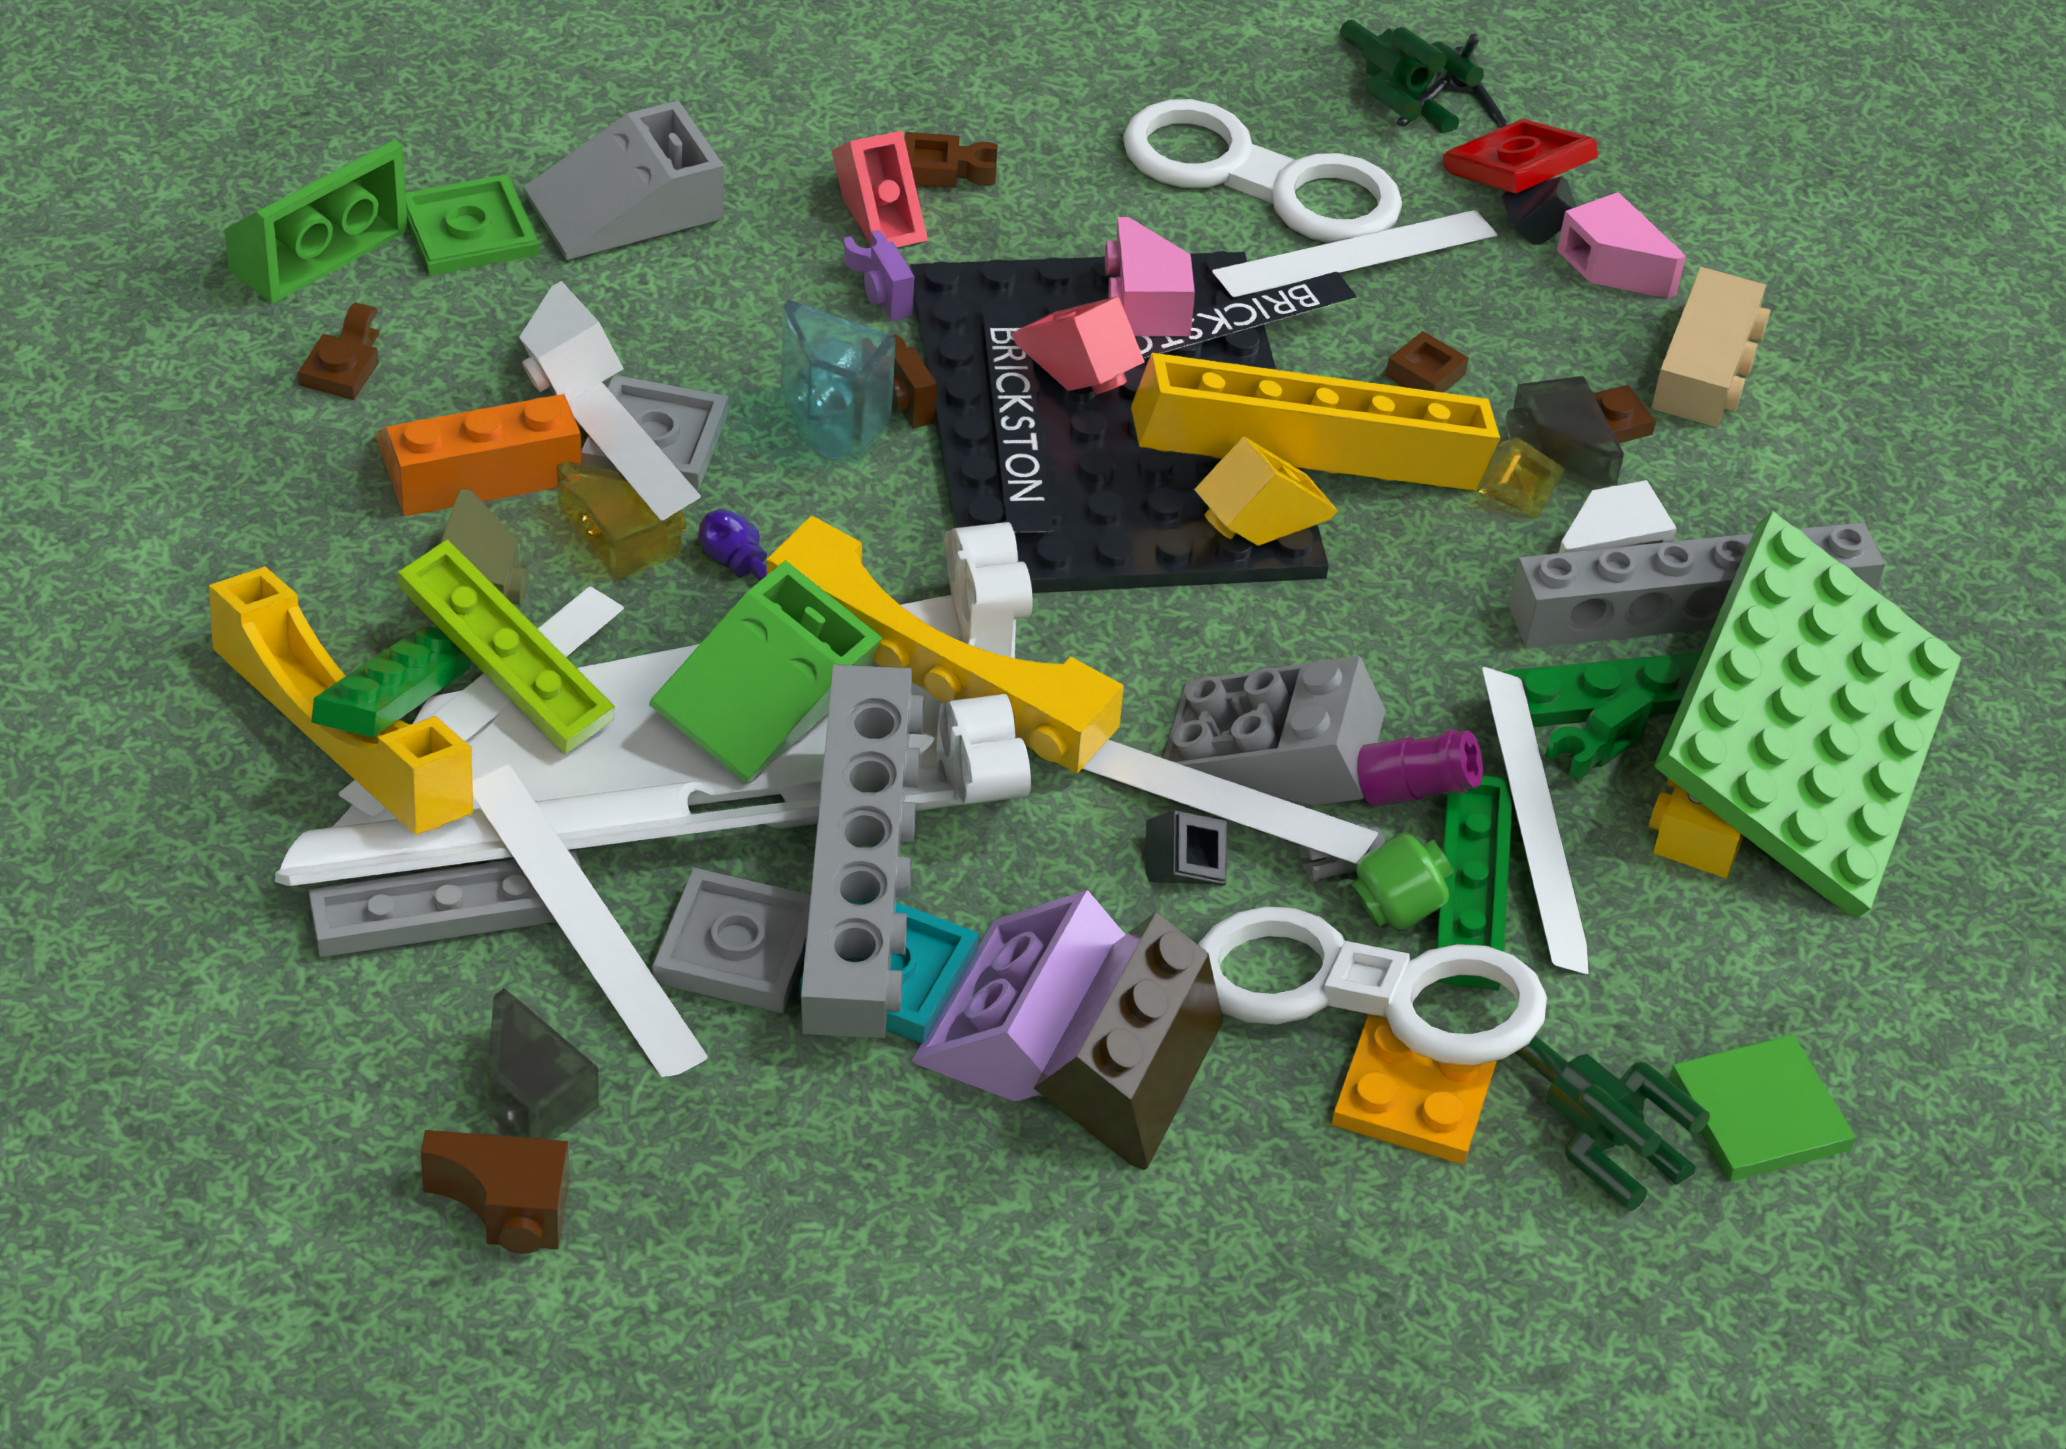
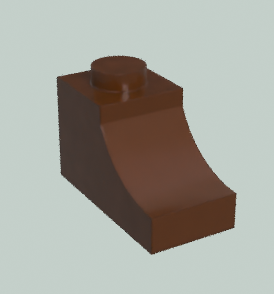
[421,1130,569,1254]

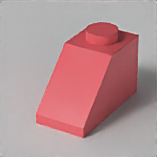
[831,131,928,248]
[1011,296,1145,394]

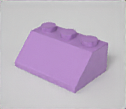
[912,890,1125,1102]

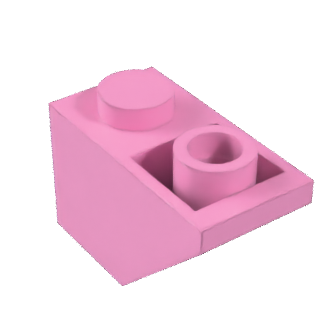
[1557,192,1686,299]
[1105,217,1195,336]

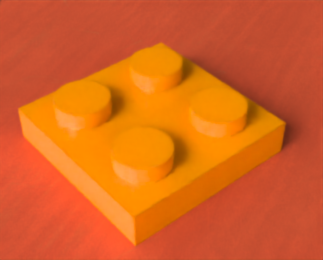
[1331,1014,1498,1165]

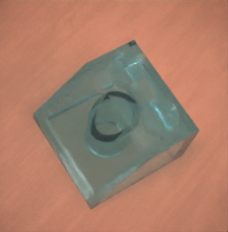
[780,299,896,465]

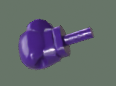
[698,509,767,581]

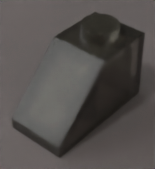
[1506,376,1624,490]
[487,988,599,1140]

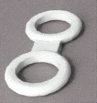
[1123,99,1402,243]
[1198,906,1547,1066]

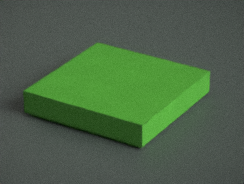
[405,174,539,276]
[1669,1034,1856,1182]

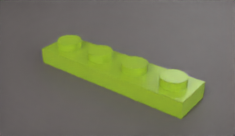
[398,539,616,754]

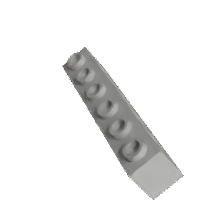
[1508,522,1885,649]
[801,664,924,1038]

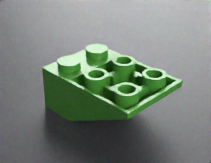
[649,560,883,784]

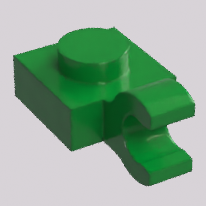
[1545,685,1653,779]

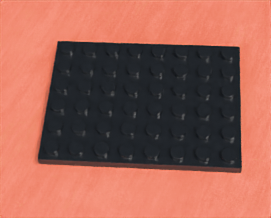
[910,251,1329,593]

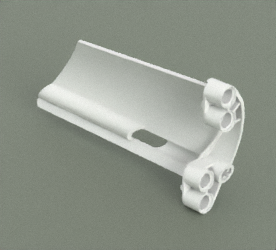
[275,522,1033,886]

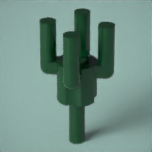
[1340,19,1484,133]
[1514,1035,1710,1211]

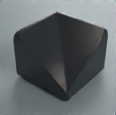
[1502,176,1577,245]
[1146,811,1227,885]

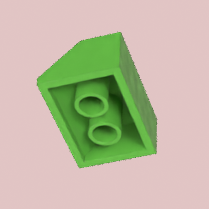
[224,140,408,304]

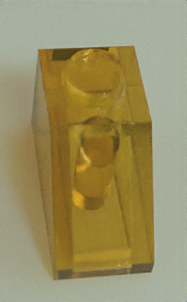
[557,462,686,581]

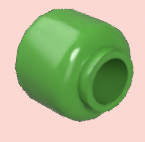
[1351,832,1454,931]

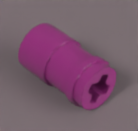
[1358,729,1483,807]

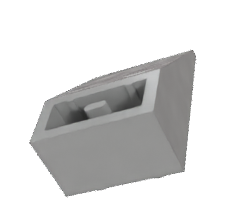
[523,100,724,260]
[1163,656,1386,805]

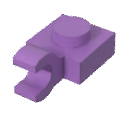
[843,230,914,322]

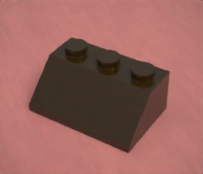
[1034,911,1224,1170]

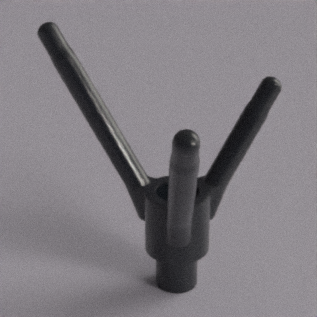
[1397,34,1509,128]

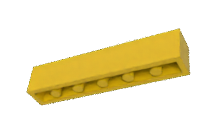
[1131,353,1500,491]

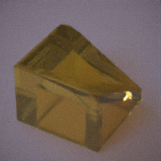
[1475,437,1565,518]

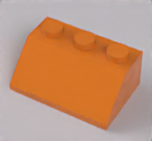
[375,394,582,516]

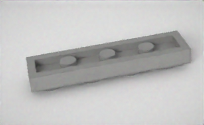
[309,850,581,958]

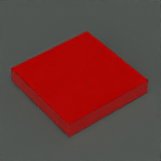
[1442,118,1598,193]

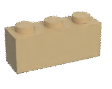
[1651,267,1771,428]

